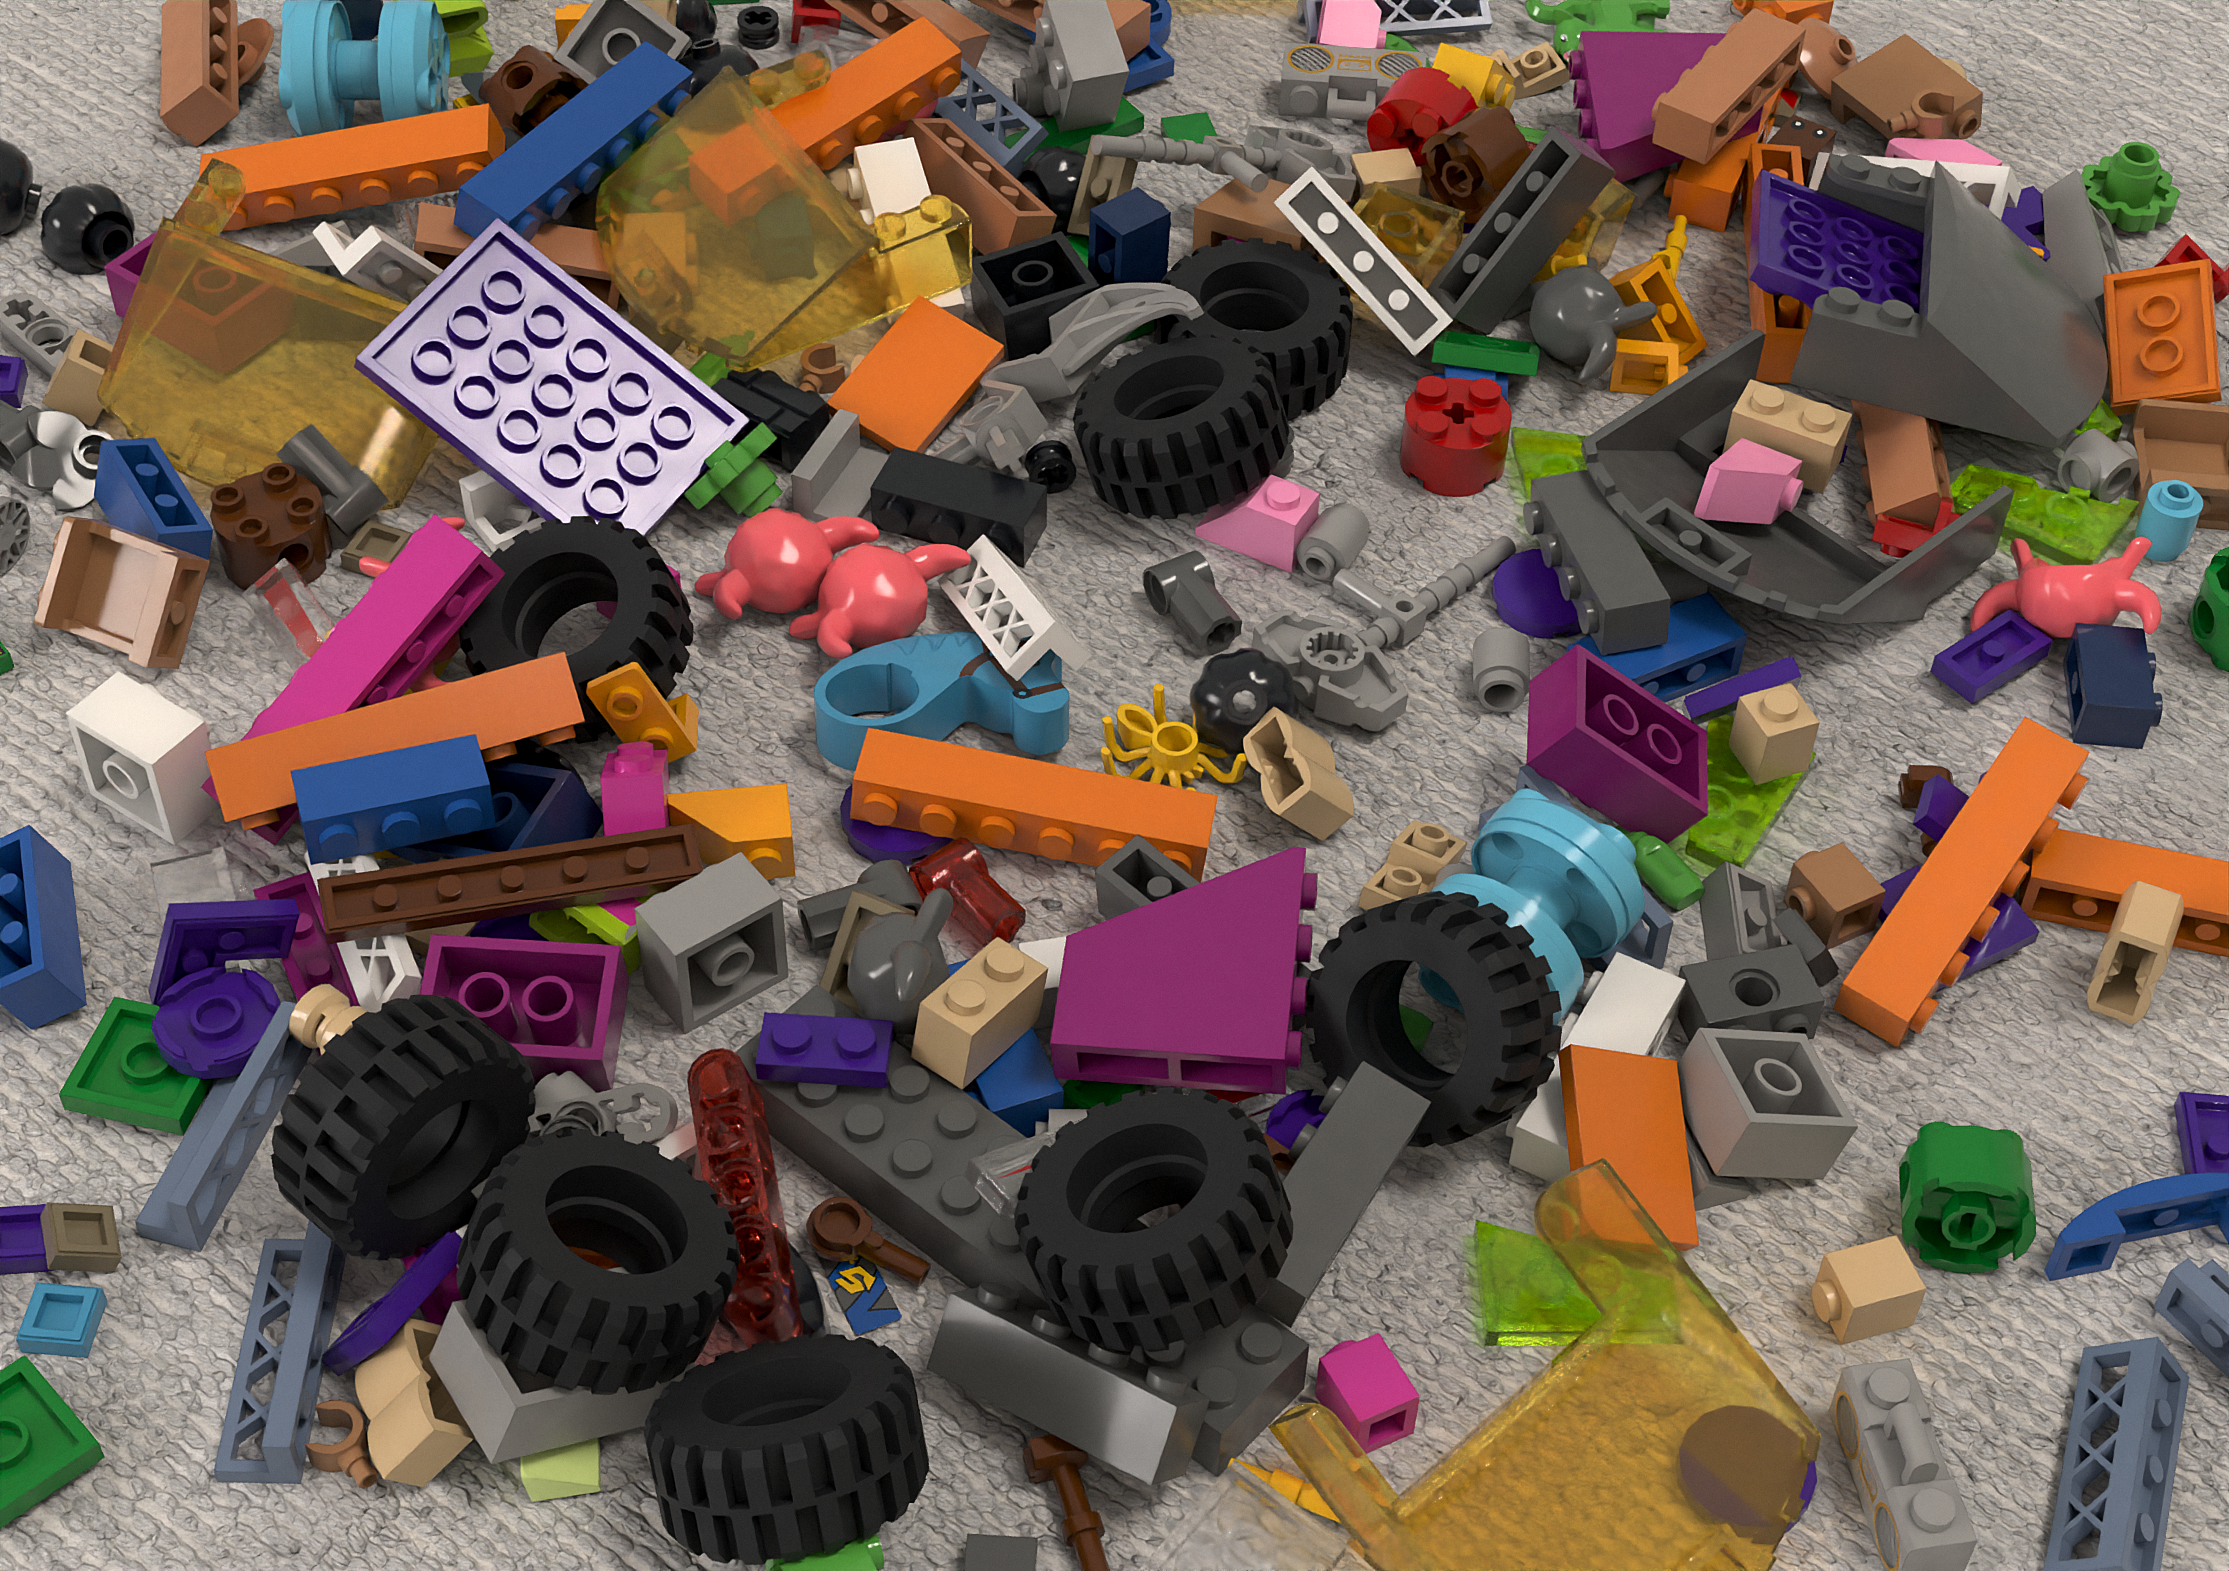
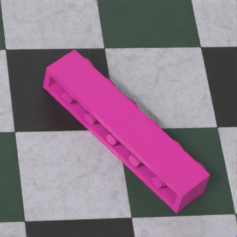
[201,514,506,846]

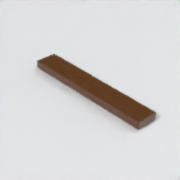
[317,823,703,944]

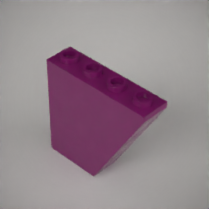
[1568,31,1764,189]
[1050,847,1318,1095]

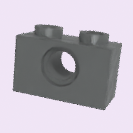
[1677,944,1825,1043]

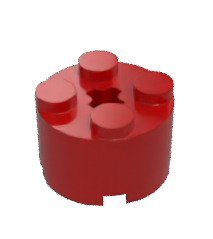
[1367,67,1478,167]
[1399,376,1512,497]

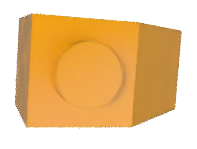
[1608,257,1708,365]
[667,784,795,880]

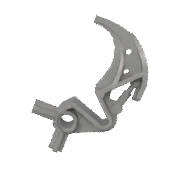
[930,283,1204,472]

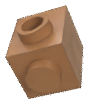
[1783,842,1886,950]

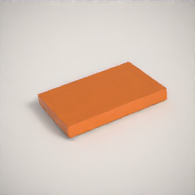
[2103,259,2222,416]
[826,295,1004,453]
[1558,1044,1699,1252]

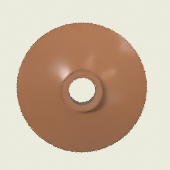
[238,18,274,88]
[1797,18,1858,100]

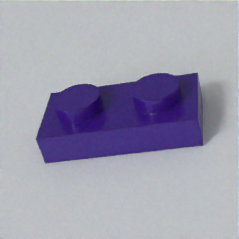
[1930,609,2053,704]
[755,1012,894,1088]

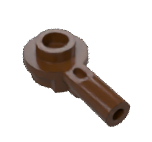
[806,1197,931,1287]

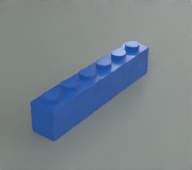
[453,41,693,242]

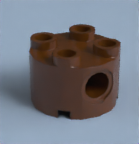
[478,45,589,137]
[1421,105,1533,224]
[210,463,333,594]

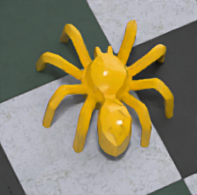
[1100,683,1247,791]

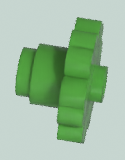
[2081,142,2180,232]
[683,422,783,518]

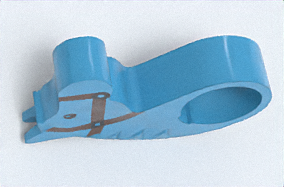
[814,632,1069,771]

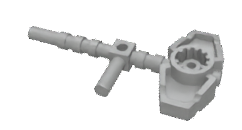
[1091,125,1357,201]
[1252,536,1516,732]

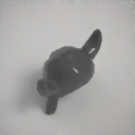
[1502,257,1657,384]
[847,887,953,1037]

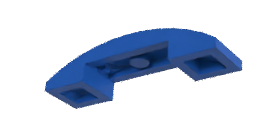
[2044,1173,2229,1281]

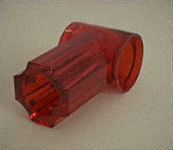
[909,837,1026,947]

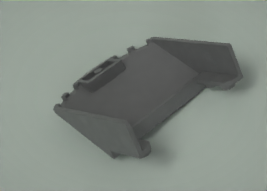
[1790,153,2108,449]
[1581,329,2014,624]

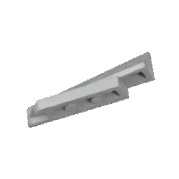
[2042,169,2126,362]

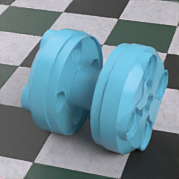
[279,0,450,137]
[1418,788,1645,1025]

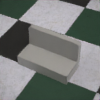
[791,409,890,522]

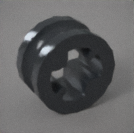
[737,6,780,50]
[1024,440,1076,494]

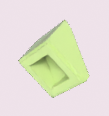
[520,1437,601,1502]

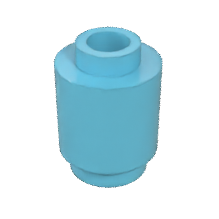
[2135,480,2203,561]

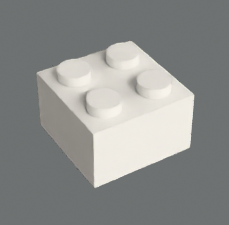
[65,671,221,845]

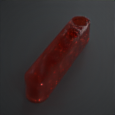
[687,1048,803,1349]

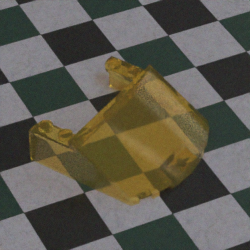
[595,49,972,373]
[97,158,440,511]
[1268,1158,1821,1571]

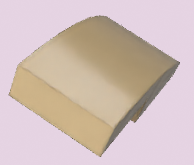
[1486,41,1570,100]
[1358,820,1467,910]

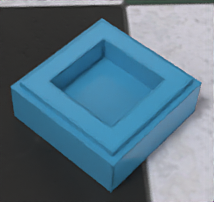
[16,1282,107,1358]

